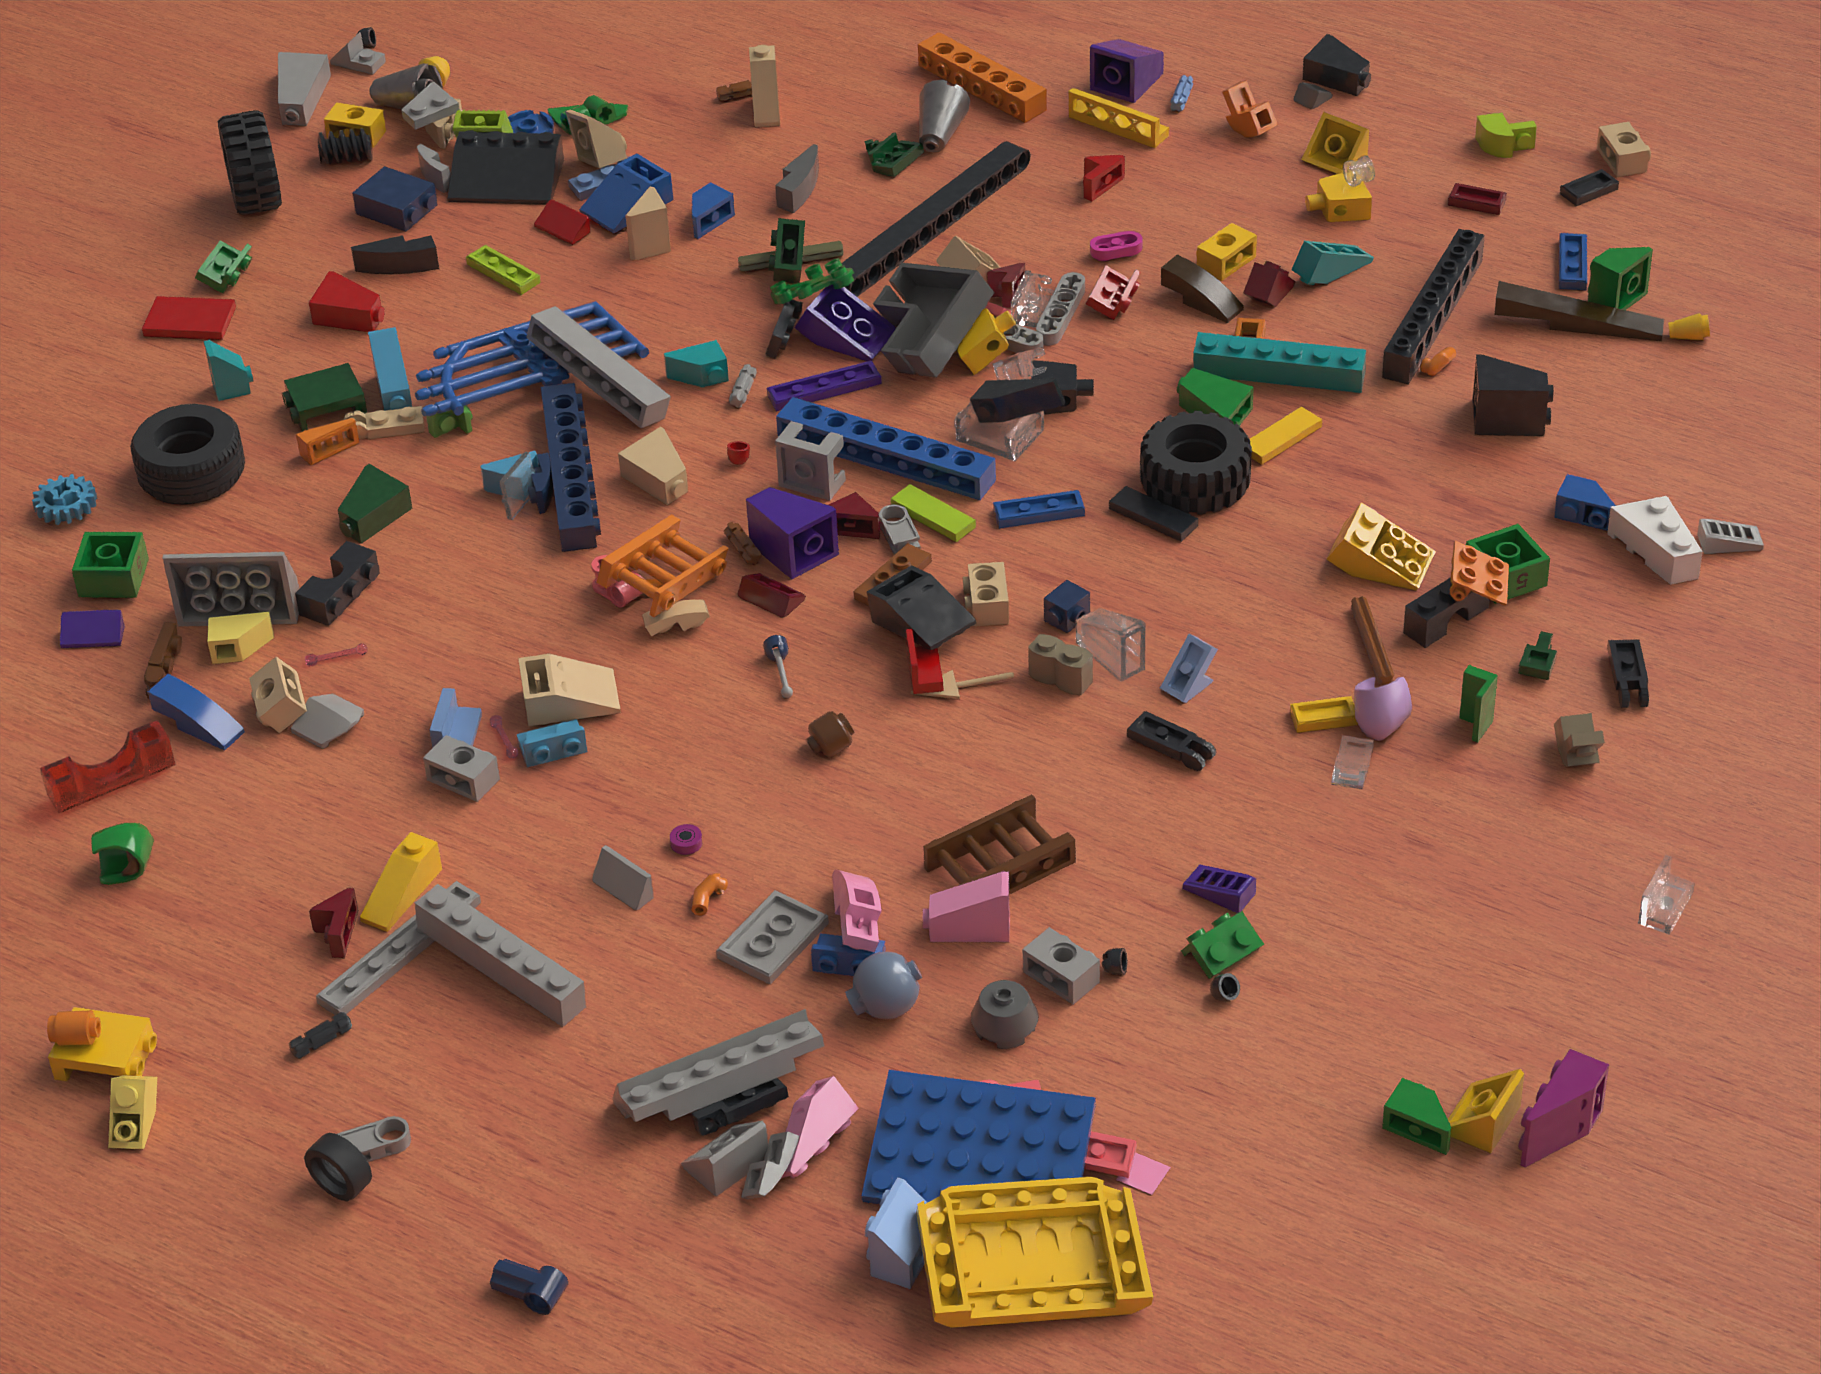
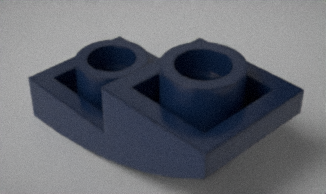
[528,453,553,514]

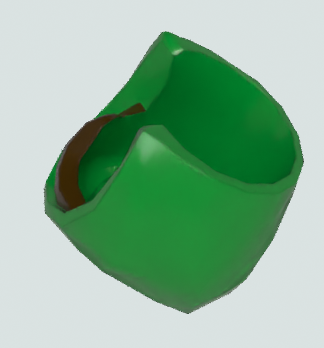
[91,822,154,885]

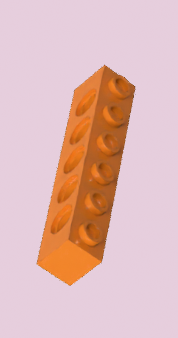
[918,32,1047,123]

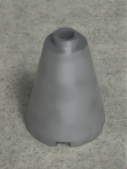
[369,63,443,109]
[919,80,970,152]

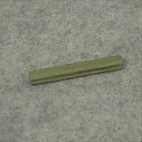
[738,241,844,272]

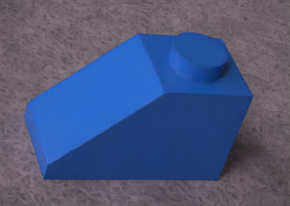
[692,182,735,239]

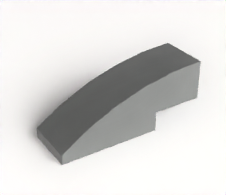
[775,144,819,213]

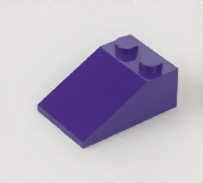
[794,285,897,361]

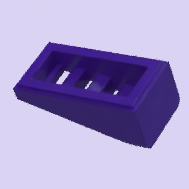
[1182,864,1256,913]

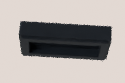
[1560,169,1619,206]

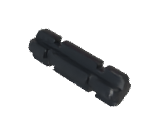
[289,1012,352,1059]

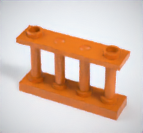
[596,514,728,617]

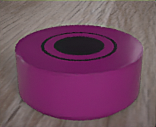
[670,824,702,855]

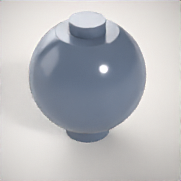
[845,952,922,1019]

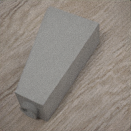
[278,52,331,126]

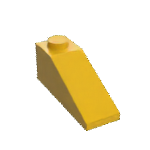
[360,832,442,932]

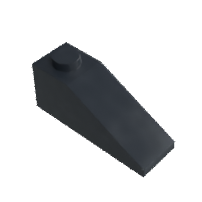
[970,378,1065,423]

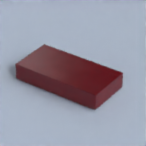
[1448,183,1507,215]

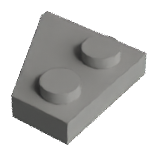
[402,82,459,130]

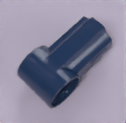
[490,1259,568,1315]

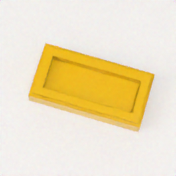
[1290,696,1358,733]

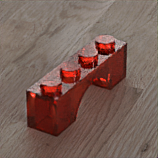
[40,720,176,813]

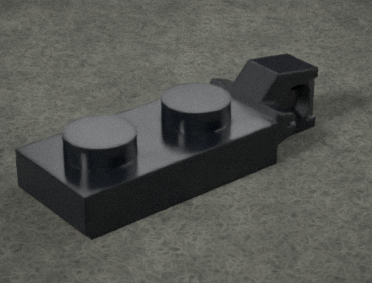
[766,299,803,359]
[692,1078,789,1136]

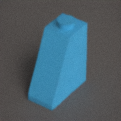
[368,327,412,411]

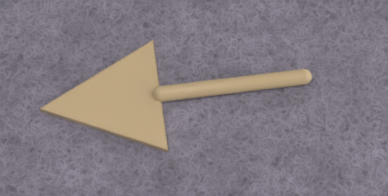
[911,670,1014,699]

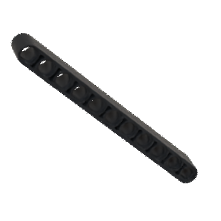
[842,141,1031,297]

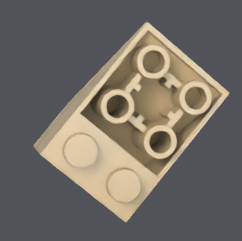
[518,654,621,726]

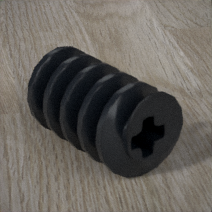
[318,128,373,164]

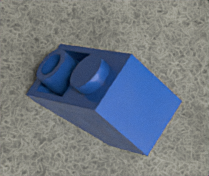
[1554,474,1616,531]

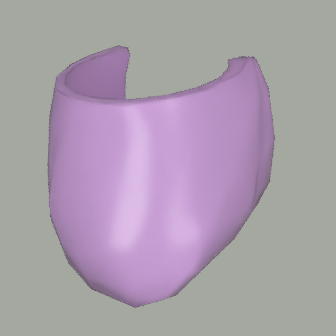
[1354,677,1412,741]

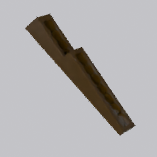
[1494,281,1665,341]

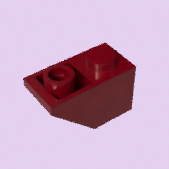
[1243,261,1296,307]

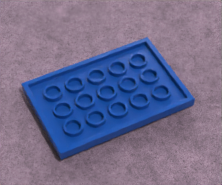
[861,1070,1096,1204]

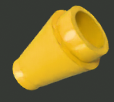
[1668,313,1710,340]

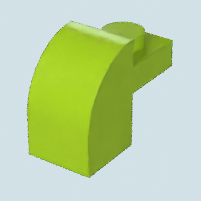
[1475,113,1537,158]

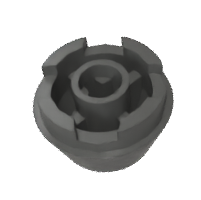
[971,980,1039,1049]

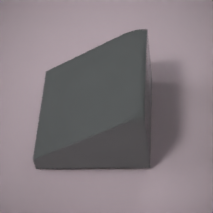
[1294,82,1333,109]

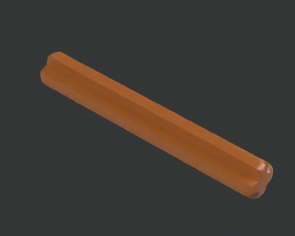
[1351,596,1394,686]

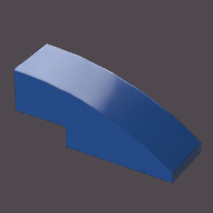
[148,674,245,751]

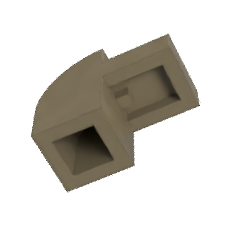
[1554,713,1605,767]

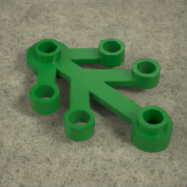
[770,258,854,304]

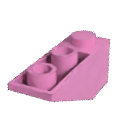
[781,1076,859,1178]

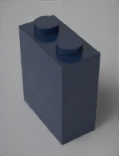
[352,166,438,232]

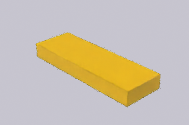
[1250,406,1322,465]

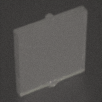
[499,452,535,520]

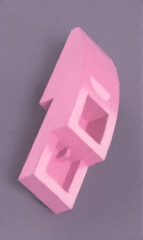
[832,869,881,952]

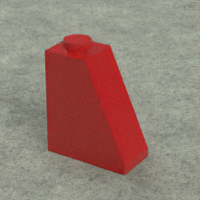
[309,271,385,332]

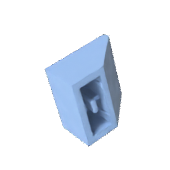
[865,1177,927,1289]

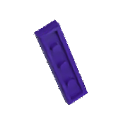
[766,361,882,411]

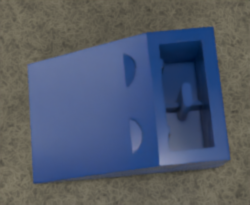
[579,153,674,233]

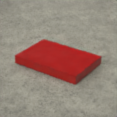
[142,296,236,340]

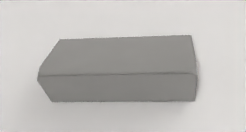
[593,845,654,910]

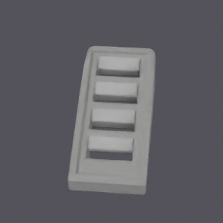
[1697,519,1764,554]

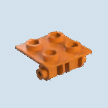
[1450,540,1509,606]

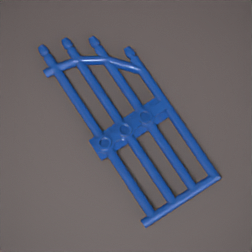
[415,301,649,416]

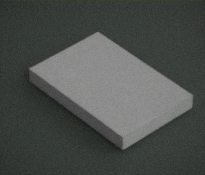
[716,890,829,985]

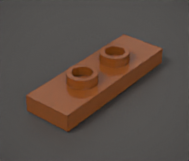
[853,543,932,606]

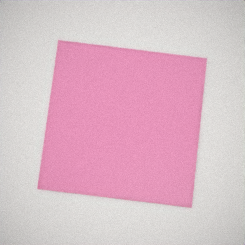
[1116,1153,1171,1195]

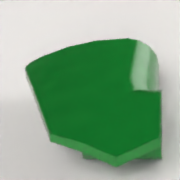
[548,95,628,135]

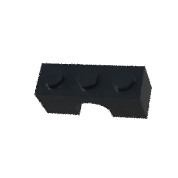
[295,541,380,626]
[1403,577,1490,648]

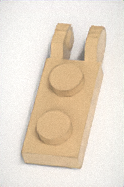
[344,406,425,439]

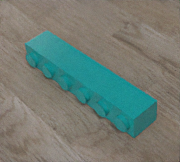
[1193,332,1366,393]

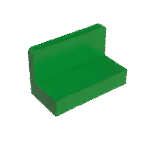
[1459,665,1498,743]

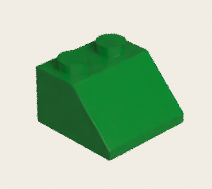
[1587,247,1653,310]

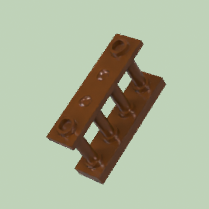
[923,794,1076,895]

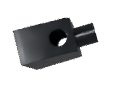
[1031,360,1094,416]

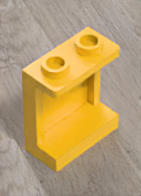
[48,1007,157,1081]

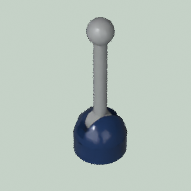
[763,635,793,698]

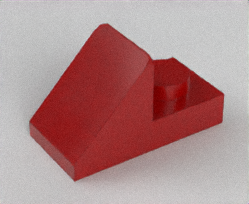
[1083,155,1125,202]

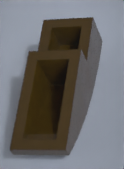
[1161,255,1244,323]

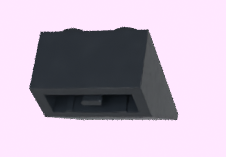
[866,565,976,650]

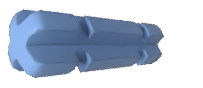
[1170,75,1193,112]

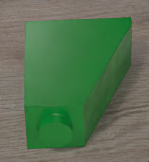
[1177,368,1254,426]

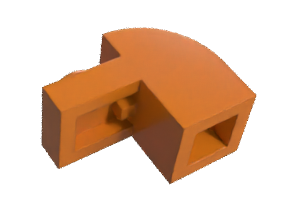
[1222,80,1278,137]

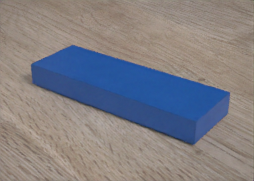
[1559,233,1587,290]
[993,490,1085,529]

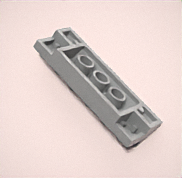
[612,1009,824,1122]

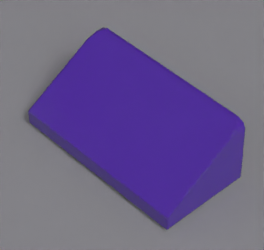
[60,610,125,648]

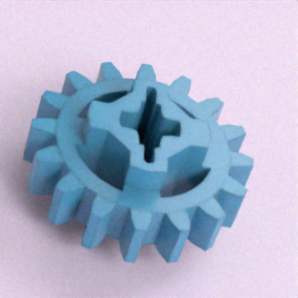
[32,474,97,525]

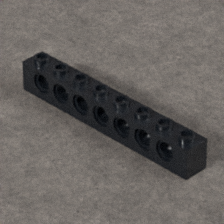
[1382,229,1485,385]

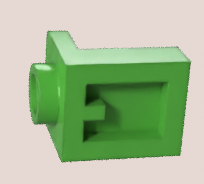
[426,405,473,438]

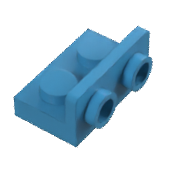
[517,719,588,767]

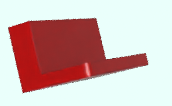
[906,629,944,694]

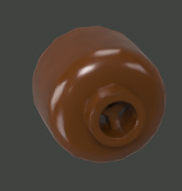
[806,711,855,758]

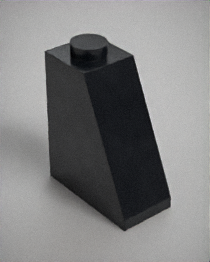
[1302,34,1371,96]

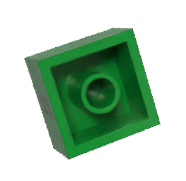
[1466,524,1550,604]
[72,532,149,598]

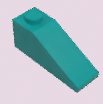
[1291,240,1374,285]

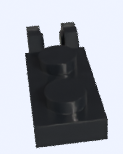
[1607,639,1649,708]
[1127,711,1217,771]

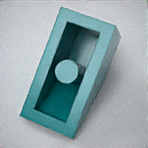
[204,340,254,401]
[664,340,729,388]

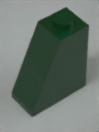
[338,464,413,544]

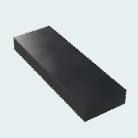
[1109,486,1198,542]

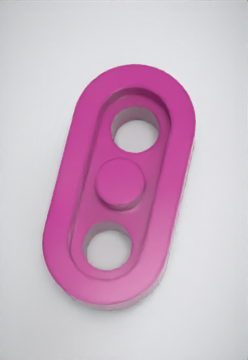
[1090,231,1143,261]

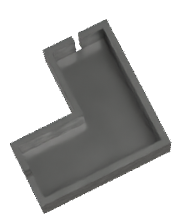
[873,262,994,378]

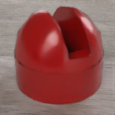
[727,441,750,465]

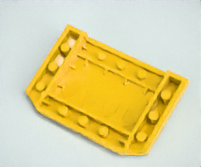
[916,1177,1153,1328]

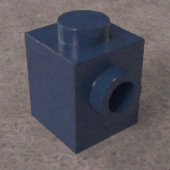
[1044,580,1090,633]

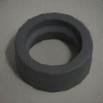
[304,1132,372,1201]

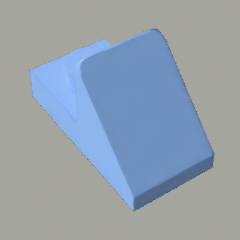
[1160,634,1218,703]

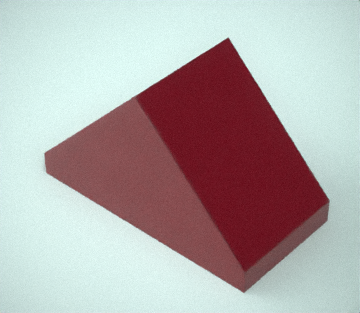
[828,492,880,539]

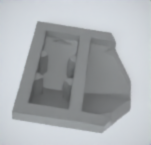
[291,693,364,749]

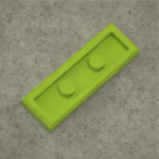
[466,245,541,295]
[891,484,976,542]

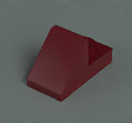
[987,263,1026,308]
[309,888,359,958]

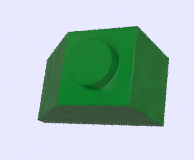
[1382,1078,1451,1155]

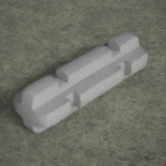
[729,364,757,408]

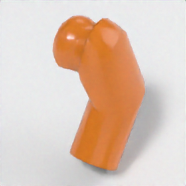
[1420,347,1456,376]

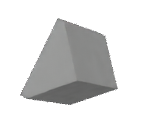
[681,1120,768,1197]

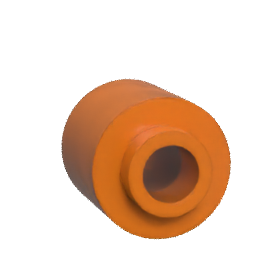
[47,1010,101,1046]

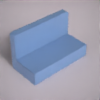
[430,688,482,748]

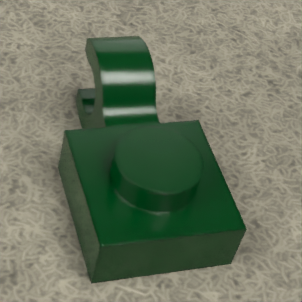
[1518,631,1557,680]

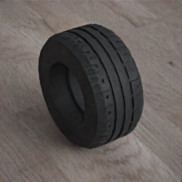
[130,404,245,505]

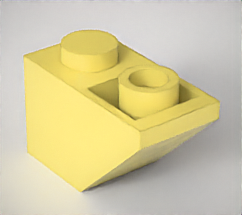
[207,612,274,664]
[108,1075,157,1149]

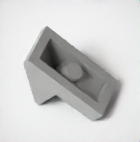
[330,32,386,75]

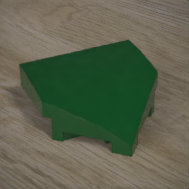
[864,132,924,177]

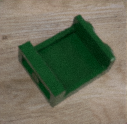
[282,363,367,432]

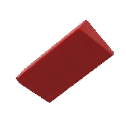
[534,199,591,245]

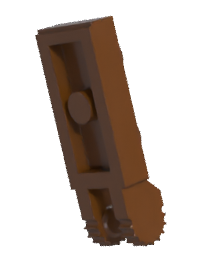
[144,622,182,700]

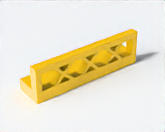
[1068,88,1169,148]

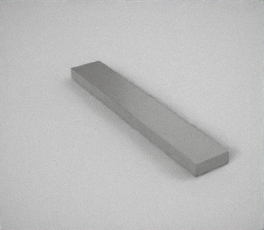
[316,881,481,1015]

